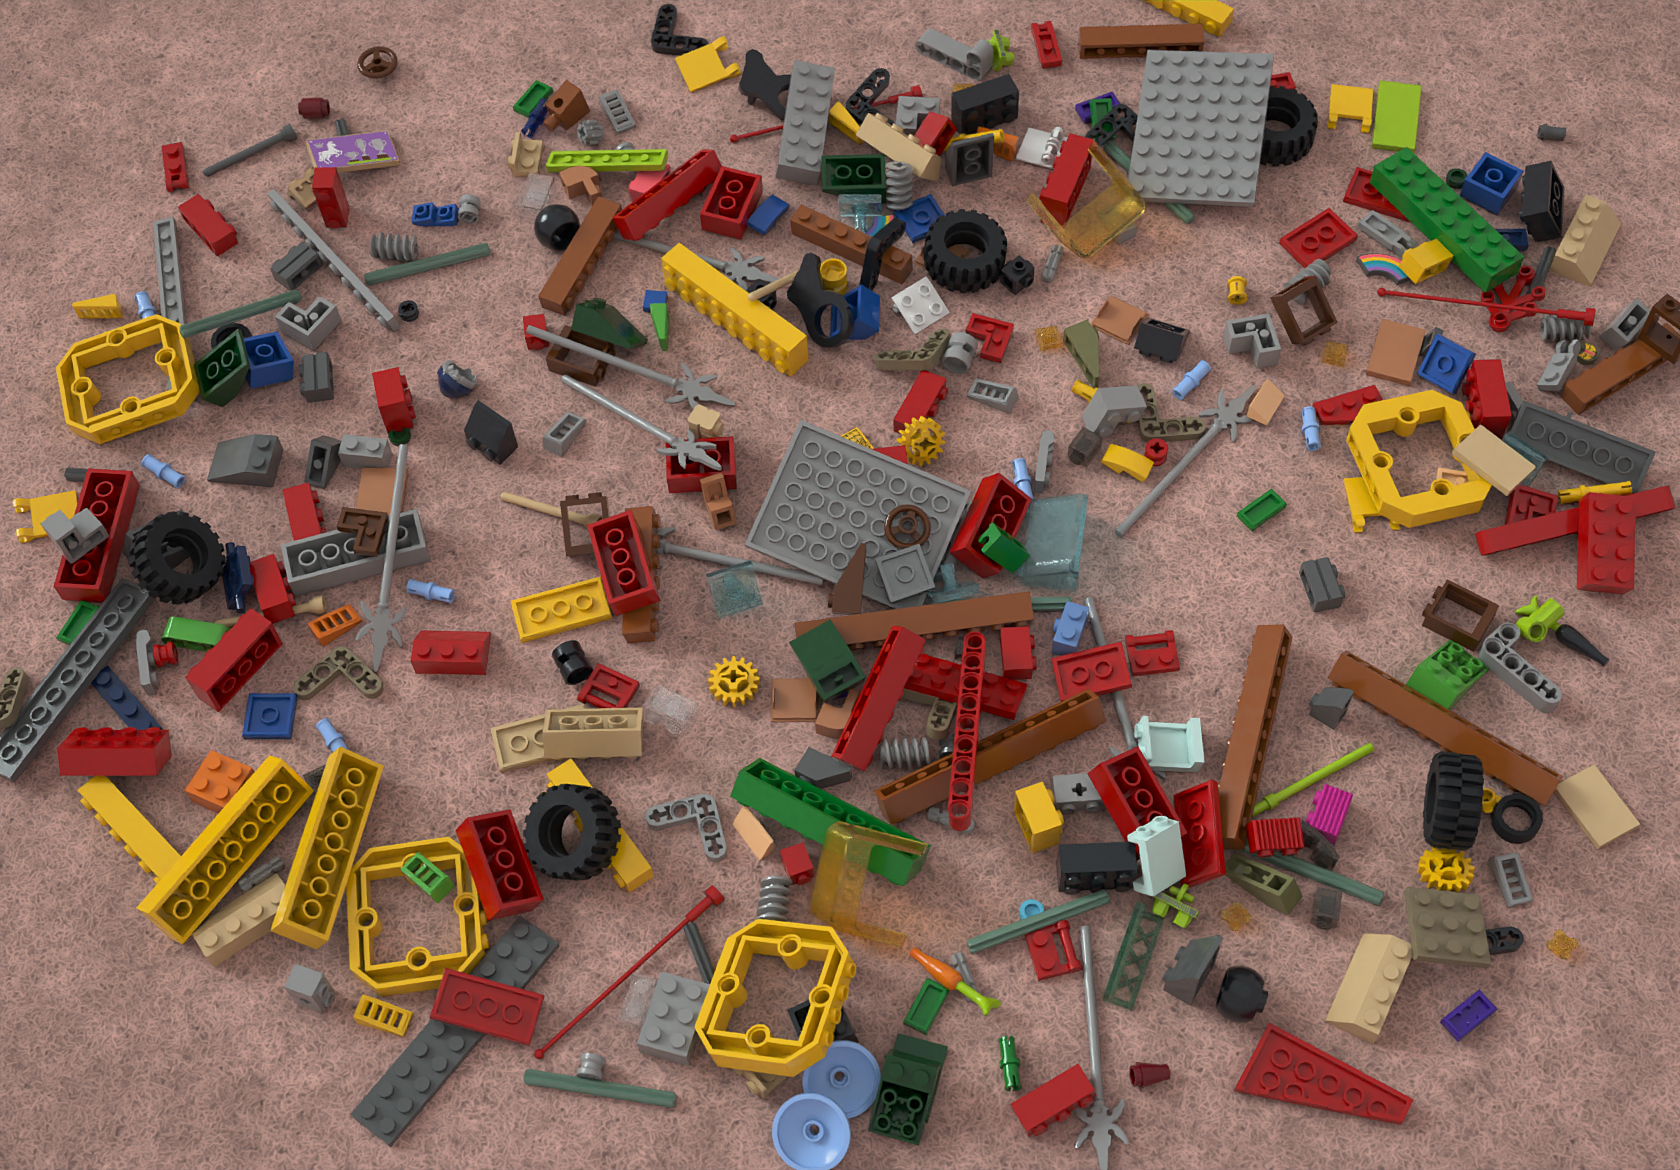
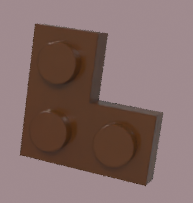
[336,507,389,557]

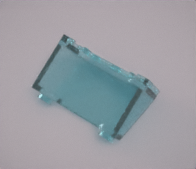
[1017,493,1088,592]

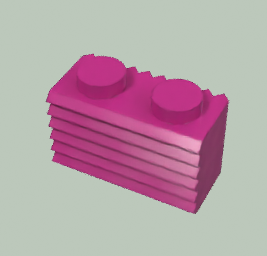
[1304,784,1353,845]

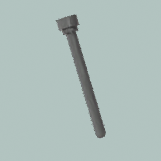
[203,123,298,176]

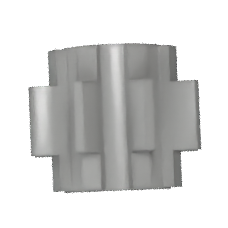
[577,119,604,145]

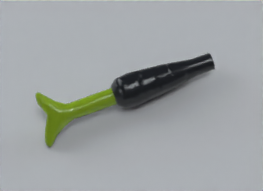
[1515,596,1610,667]

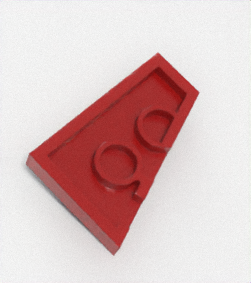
[1312,385,1383,425]

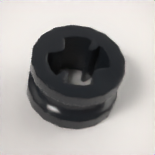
[398,300,419,322]

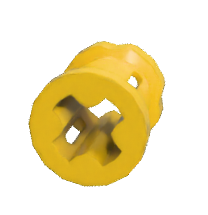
[1227,276,1248,305]

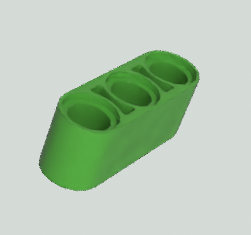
[161,617,231,652]

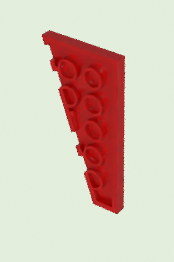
[1234,1022,1414,1125]

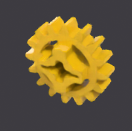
[896,416,946,466]
[708,656,760,707]
[1417,847,1475,892]

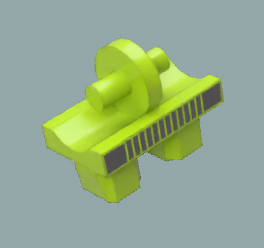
[986,30,1015,71]
[1152,883,1200,929]

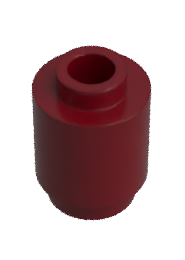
[298,97,330,119]

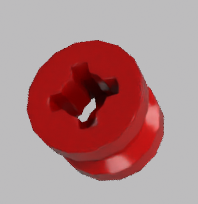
[1144,438,1168,466]
[153,641,179,668]

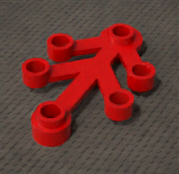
[1481,265,1545,332]

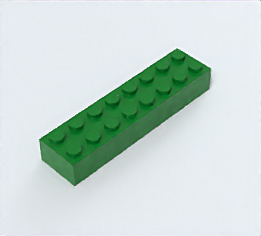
[1370,147,1524,293]
[730,758,931,886]

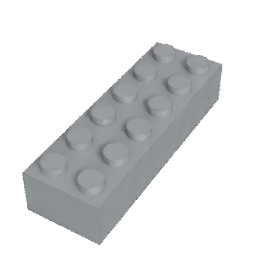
[775,60,835,185]
[281,509,431,596]

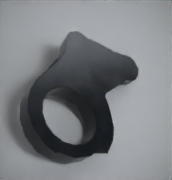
[739,49,791,122]
[787,253,854,347]

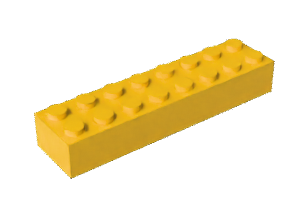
[661,243,809,377]
[270,746,384,950]
[136,755,314,944]

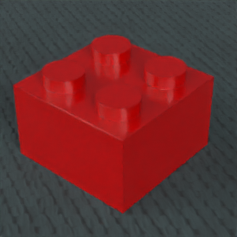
[372,367,416,433]

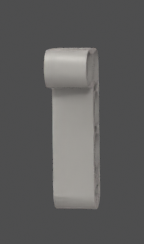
[915,29,993,81]
[1478,622,1562,713]

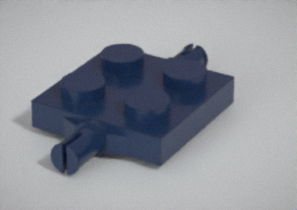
[222,542,254,614]

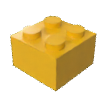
[1013,781,1064,853]

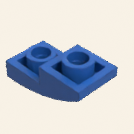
[746,194,790,235]
[412,202,459,227]

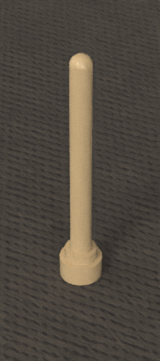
[748,270,798,302]
[500,492,603,530]
[215,595,327,627]

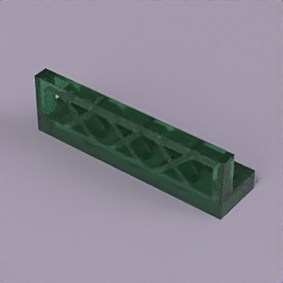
[1103,902,1164,1011]

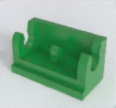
[979,522,1031,574]

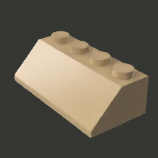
[856,113,941,182]
[1549,194,1621,287]
[542,707,643,760]
[192,872,285,967]
[1325,933,1413,1044]

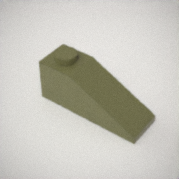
[1063,319,1099,388]
[1225,853,1303,915]

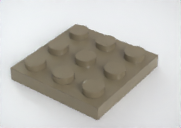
[1404,887,1491,969]

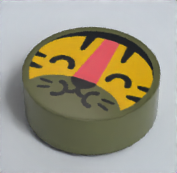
[1577,342,1598,365]

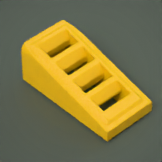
[828,101,863,144]
[72,294,123,318]
[353,994,414,1037]

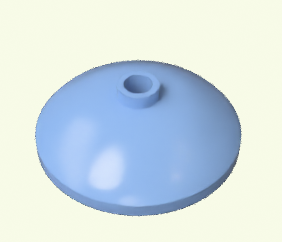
[802,1040,881,1119]
[772,1093,851,1170]

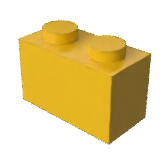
[1398,238,1454,284]

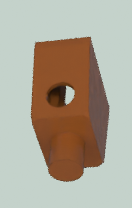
[543,79,590,131]

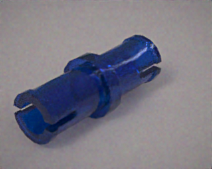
[521,98,548,138]

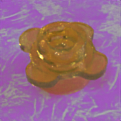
[1221,902,1251,931]
[1547,929,1578,959]

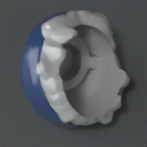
[437,360,478,398]

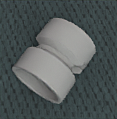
[942,332,978,374]

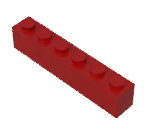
[612,149,722,241]
[831,626,926,771]

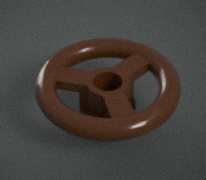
[357,46,398,79]
[884,504,931,549]

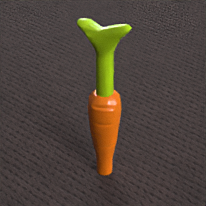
[910,947,1001,1016]

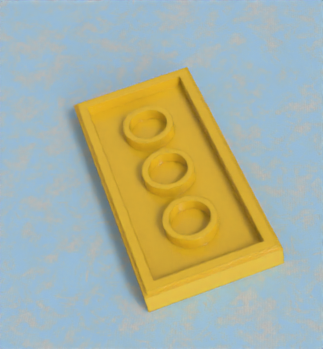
[511,576,612,643]

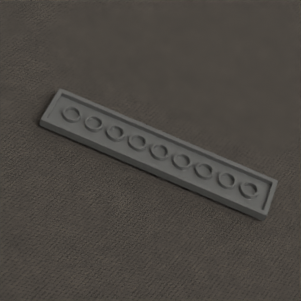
[0,578,157,783]
[350,915,560,1148]

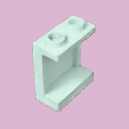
[1134,716,1204,772]
[1127,816,1186,896]

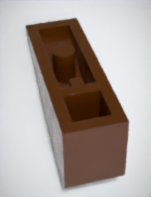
[828,543,866,615]

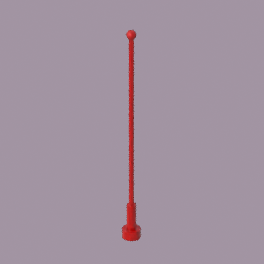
[730,85,923,143]
[1377,288,1596,327]
[534,885,725,1059]

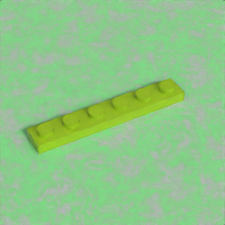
[546,149,669,172]

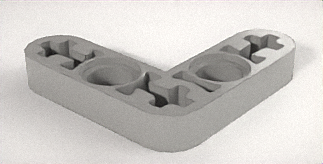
[646,794,727,862]

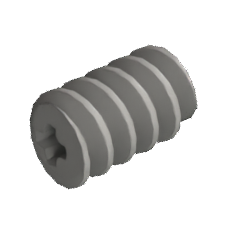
[886,161,913,210]
[370,232,418,262]
[1284,259,1331,304]
[1540,314,1591,342]
[880,737,930,769]
[755,876,793,922]

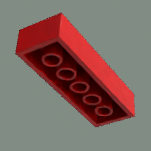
[53,468,140,603]

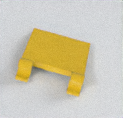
[675,36,741,93]
[1327,84,1373,133]
[1343,477,1400,533]
[13,490,78,543]

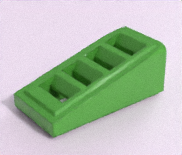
[650,303,669,351]
[400,852,455,903]

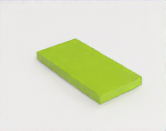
[1371,80,1422,153]

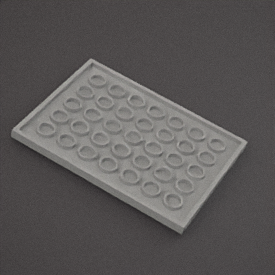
[1126,50,1274,207]
[744,420,971,609]

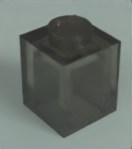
[1067,427,1102,468]
[1310,887,1343,930]

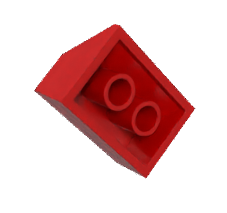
[411,630,491,675]

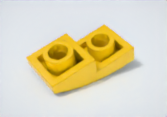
[1101,444,1154,482]

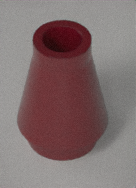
[1129,1062,1170,1089]

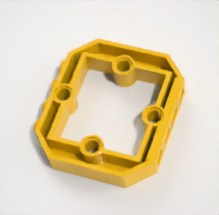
[56,314,200,444]
[1346,390,1493,528]
[346,837,489,997]
[695,919,856,1077]

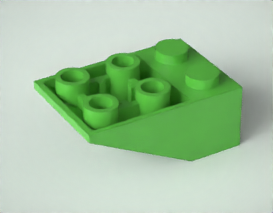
[1406,640,1489,710]

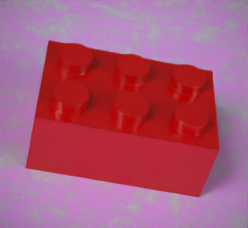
[700,166,763,240]
[1462,359,1512,440]
[666,436,737,493]

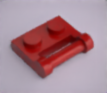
[1125,630,1180,677]
[577,663,640,708]
[1025,920,1083,981]

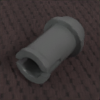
[1537,123,1566,141]

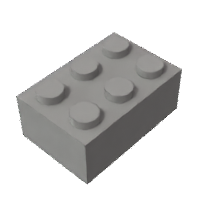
[637,972,710,1066]

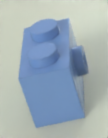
[1052,601,1090,656]

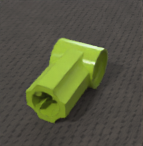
[1516,598,1565,642]

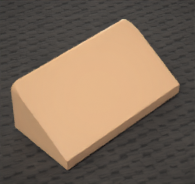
[1246,379,1285,425]
[733,806,775,860]

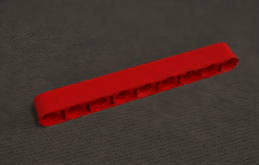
[1475,485,1676,556]
[948,631,986,831]

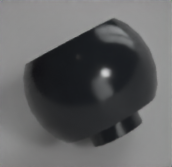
[534,204,580,251]
[1216,966,1268,1023]

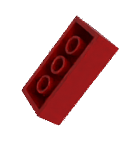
[1038,133,1094,229]
[949,473,1032,578]
[1577,492,1636,595]
[587,510,661,616]
[185,608,283,713]
[57,727,172,776]
[1087,746,1187,861]
[456,809,544,921]

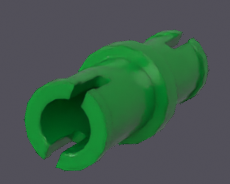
[998,1036,1022,1092]

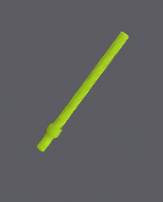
[1252,742,1375,817]

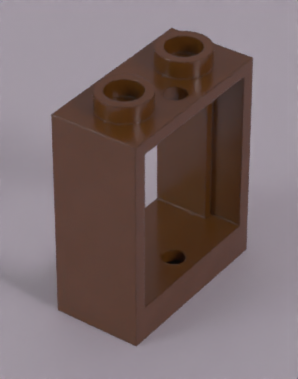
[1270,275,1338,346]
[1638,294,1680,364]
[546,325,616,387]
[560,492,610,556]
[1422,579,1500,652]

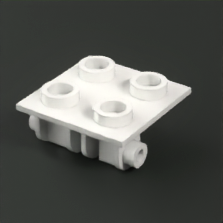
[1016,127,1067,169]
[891,276,950,334]

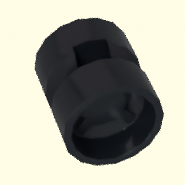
[551,640,593,685]

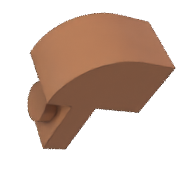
[559,166,602,206]
[700,473,737,530]
[815,688,860,739]

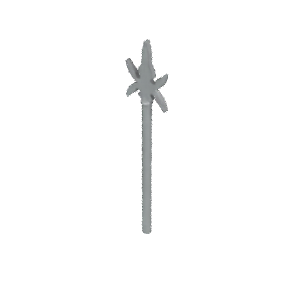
[614,230,778,291]
[526,325,735,410]
[561,374,722,471]
[1115,384,1257,537]
[355,444,408,672]
[657,527,824,585]
[1084,597,1167,780]
[1074,926,1129,1170]

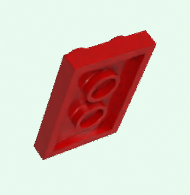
[1279,208,1358,268]
[1051,642,1132,702]

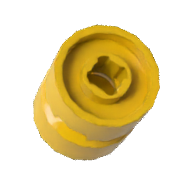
[820,258,848,296]

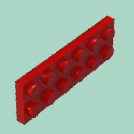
[904,653,1028,720]

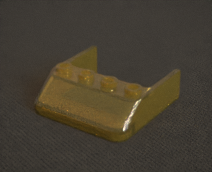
[1026,141,1146,259]
[810,822,928,948]

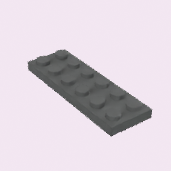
[1505,400,1656,494]

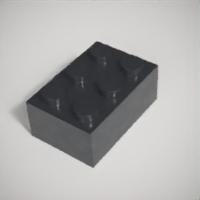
[951,74,1019,135]
[1519,161,1565,242]
[1056,842,1138,894]

